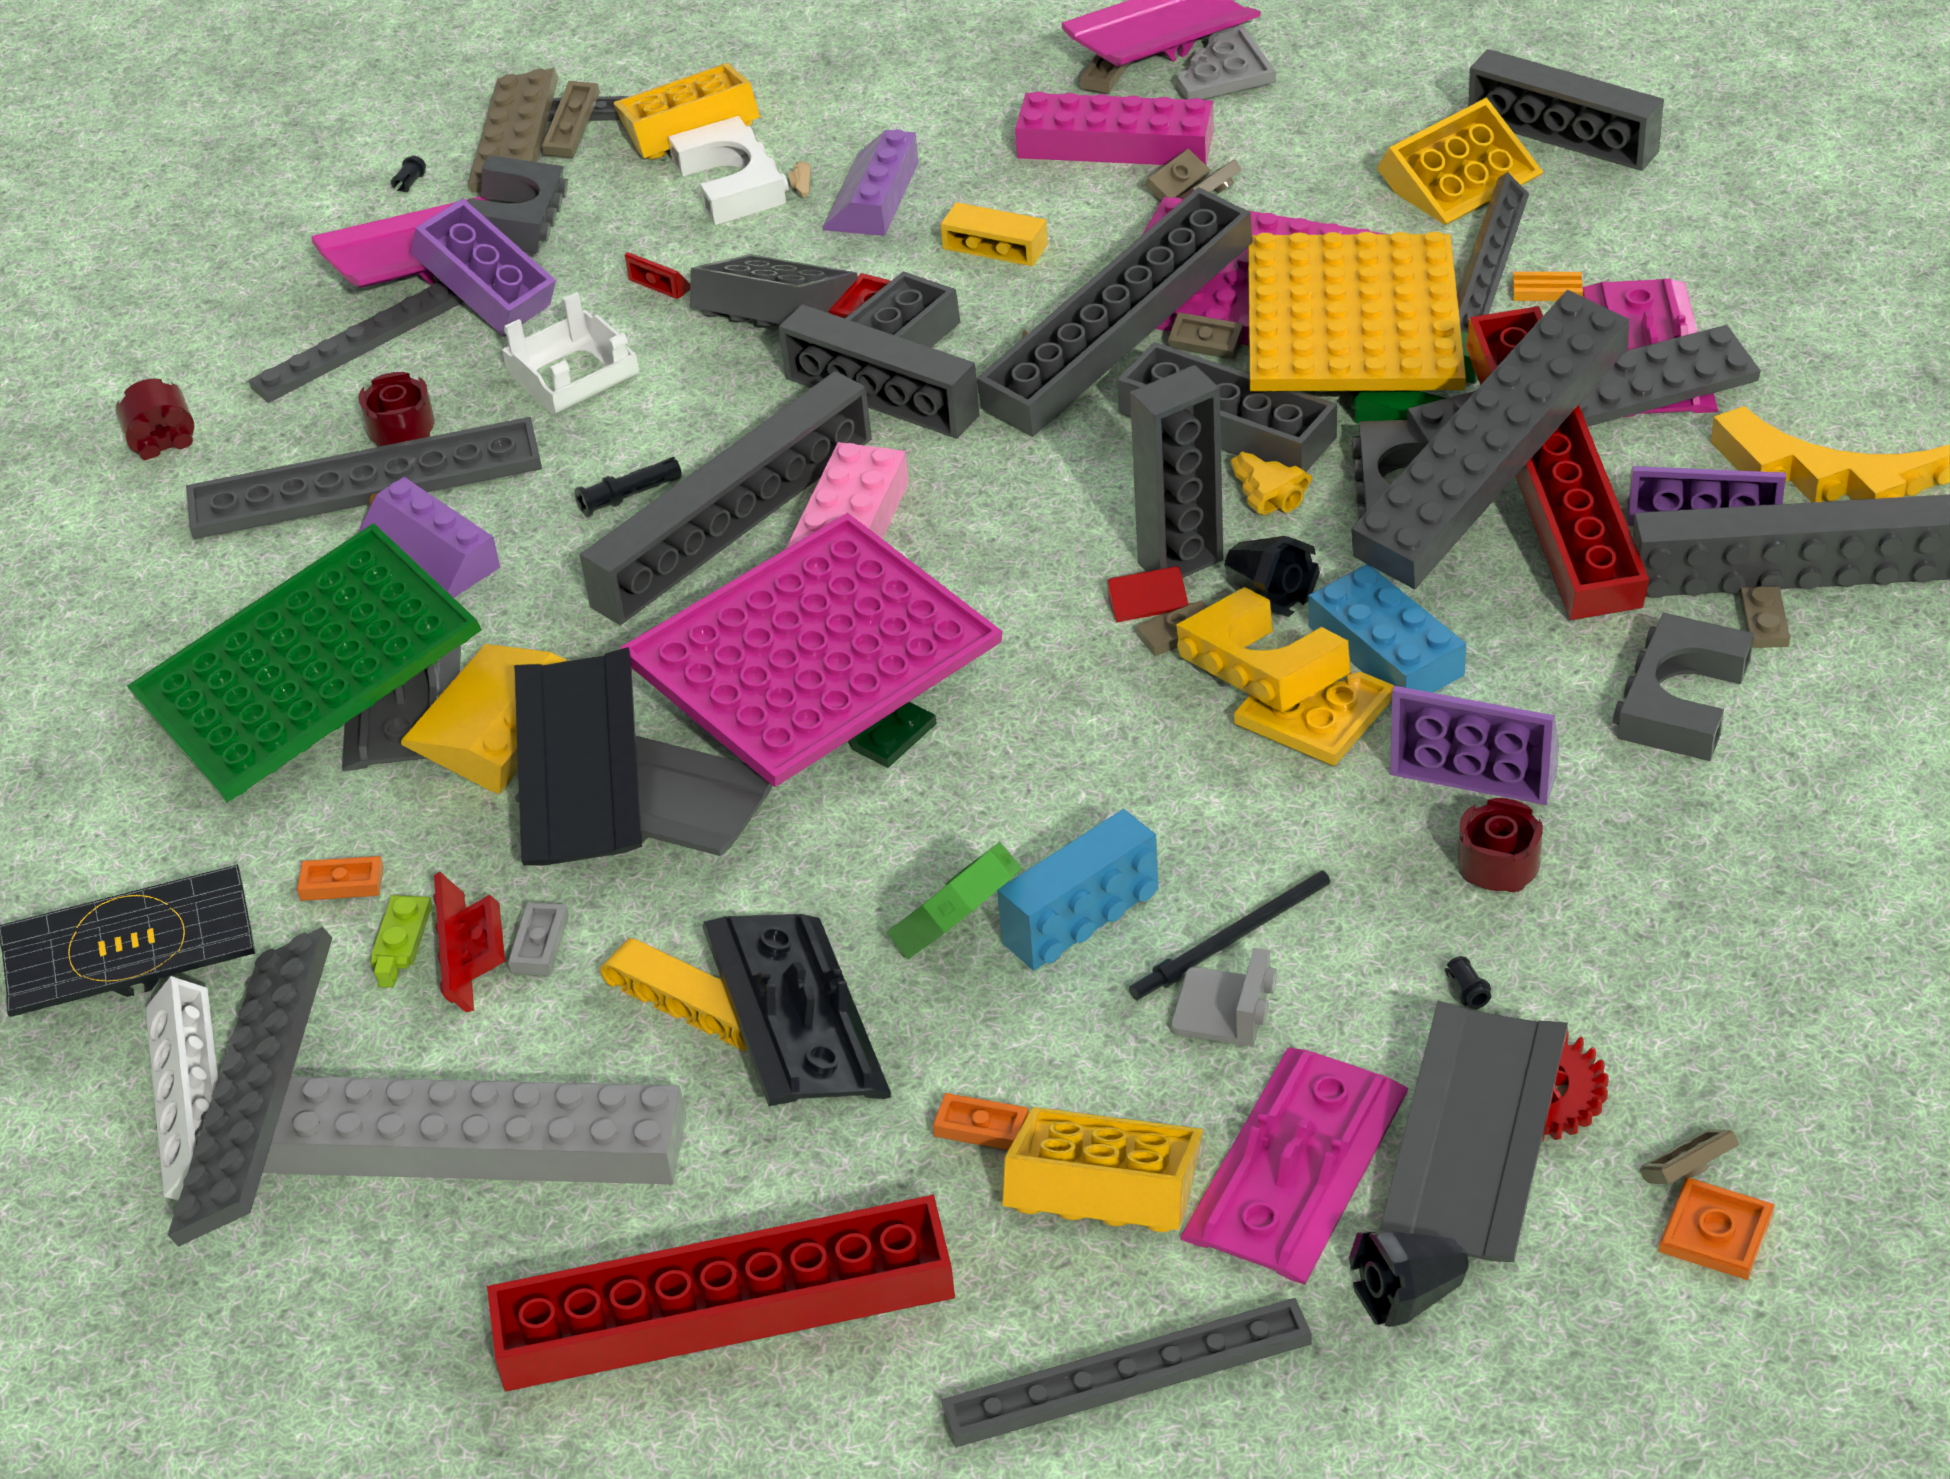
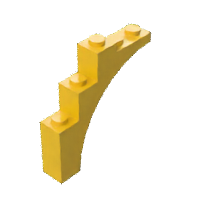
[1711,406,1950,502]

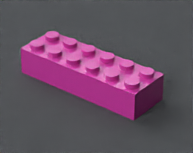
[1015,91,1214,165]

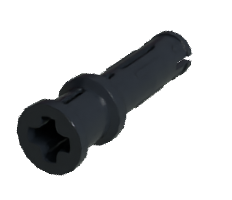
[574,457,682,518]

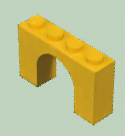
[1176,587,1351,712]

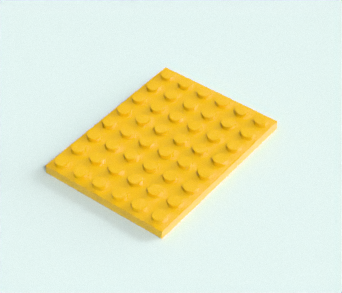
[1248,231,1466,391]

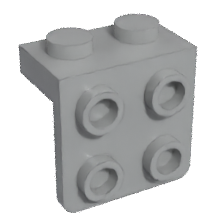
[1172,948,1277,1047]

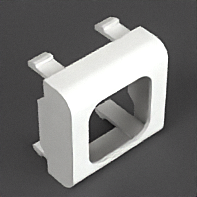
[502,292,639,415]

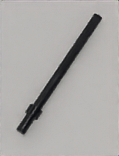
[1129,870,1330,1001]

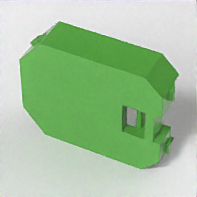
[886,841,1022,959]

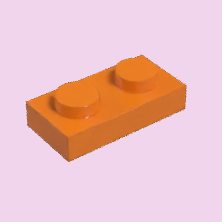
[297,856,384,901]
[933,1093,1029,1150]

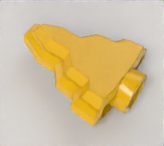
[1231,452,1312,516]

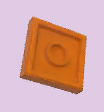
[1658,1177,1775,1280]

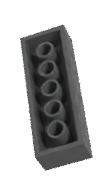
[1468,49,1664,171]
[779,304,980,439]
[1117,342,1337,472]
[1130,365,1224,578]

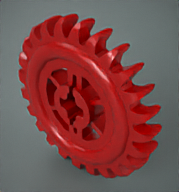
[1542,1029,1609,1141]

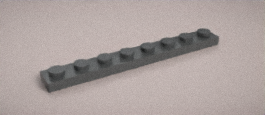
[1457,172,1529,333]
[249,281,464,403]
[941,1298,1312,1448]

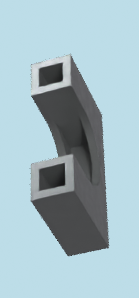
[467,155,568,253]
[1352,420,1424,520]
[1613,612,1754,761]

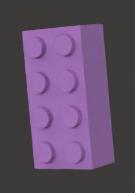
[411,198,556,337]

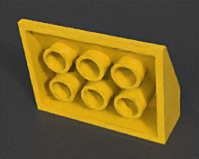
[613,62,760,159]
[1376,97,1543,225]
[401,644,568,794]
[1002,1107,1203,1232]

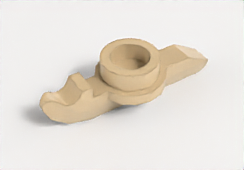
[789,161,811,198]

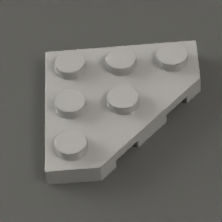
[1177,25,1276,100]

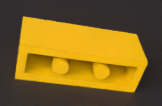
[940,202,1048,266]

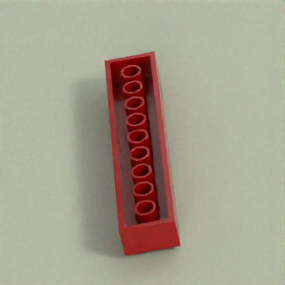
[1466,306,1649,620]
[487,1194,955,1392]

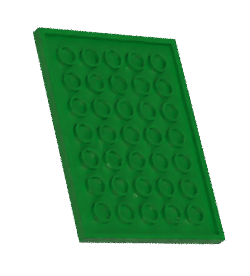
[127,523,482,803]

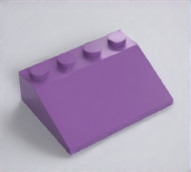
[1390,686,1559,805]

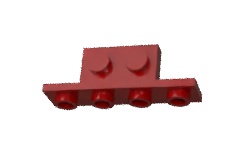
[433,872,505,1012]

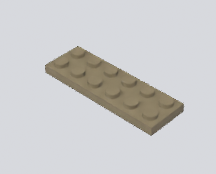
[468,68,558,193]

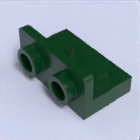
[851,702,937,768]

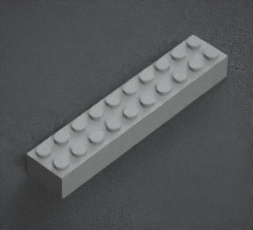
[263,1076,686,1185]

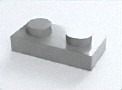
[508,902,569,976]

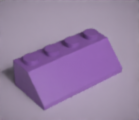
[823,129,919,236]
[1628,466,1786,526]
[358,477,500,598]

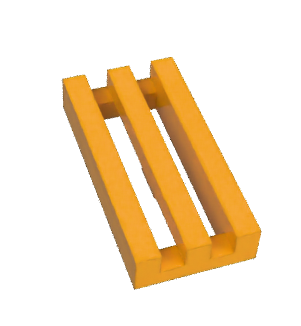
[1513,271,1583,301]

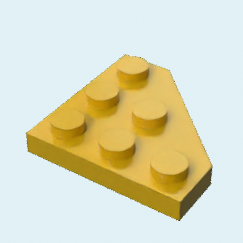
[1234,672,1395,766]

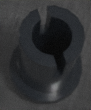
[391,155,426,193]
[1444,956,1491,1009]

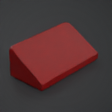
[625,252,690,299]
[1107,566,1189,623]

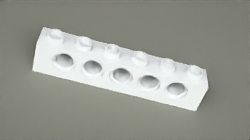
[145,976,218,1201]

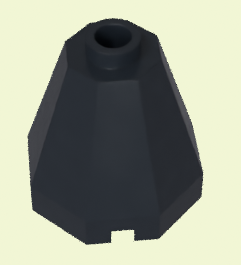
[1224,536,1320,617]
[1349,1229,1469,1327]

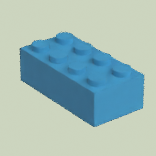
[1308,564,1466,693]
[997,808,1159,971]

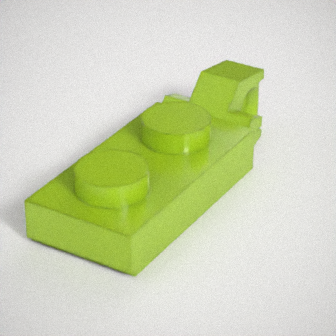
[371,895,432,988]

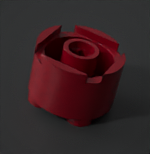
[358,372,435,447]
[116,378,194,460]
[1458,798,1543,892]

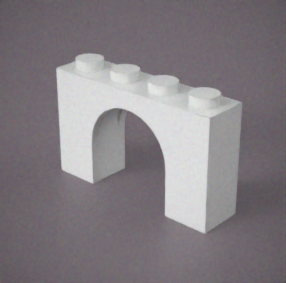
[668,116,789,225]

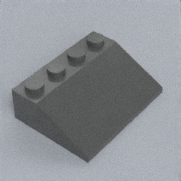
[690,254,858,326]

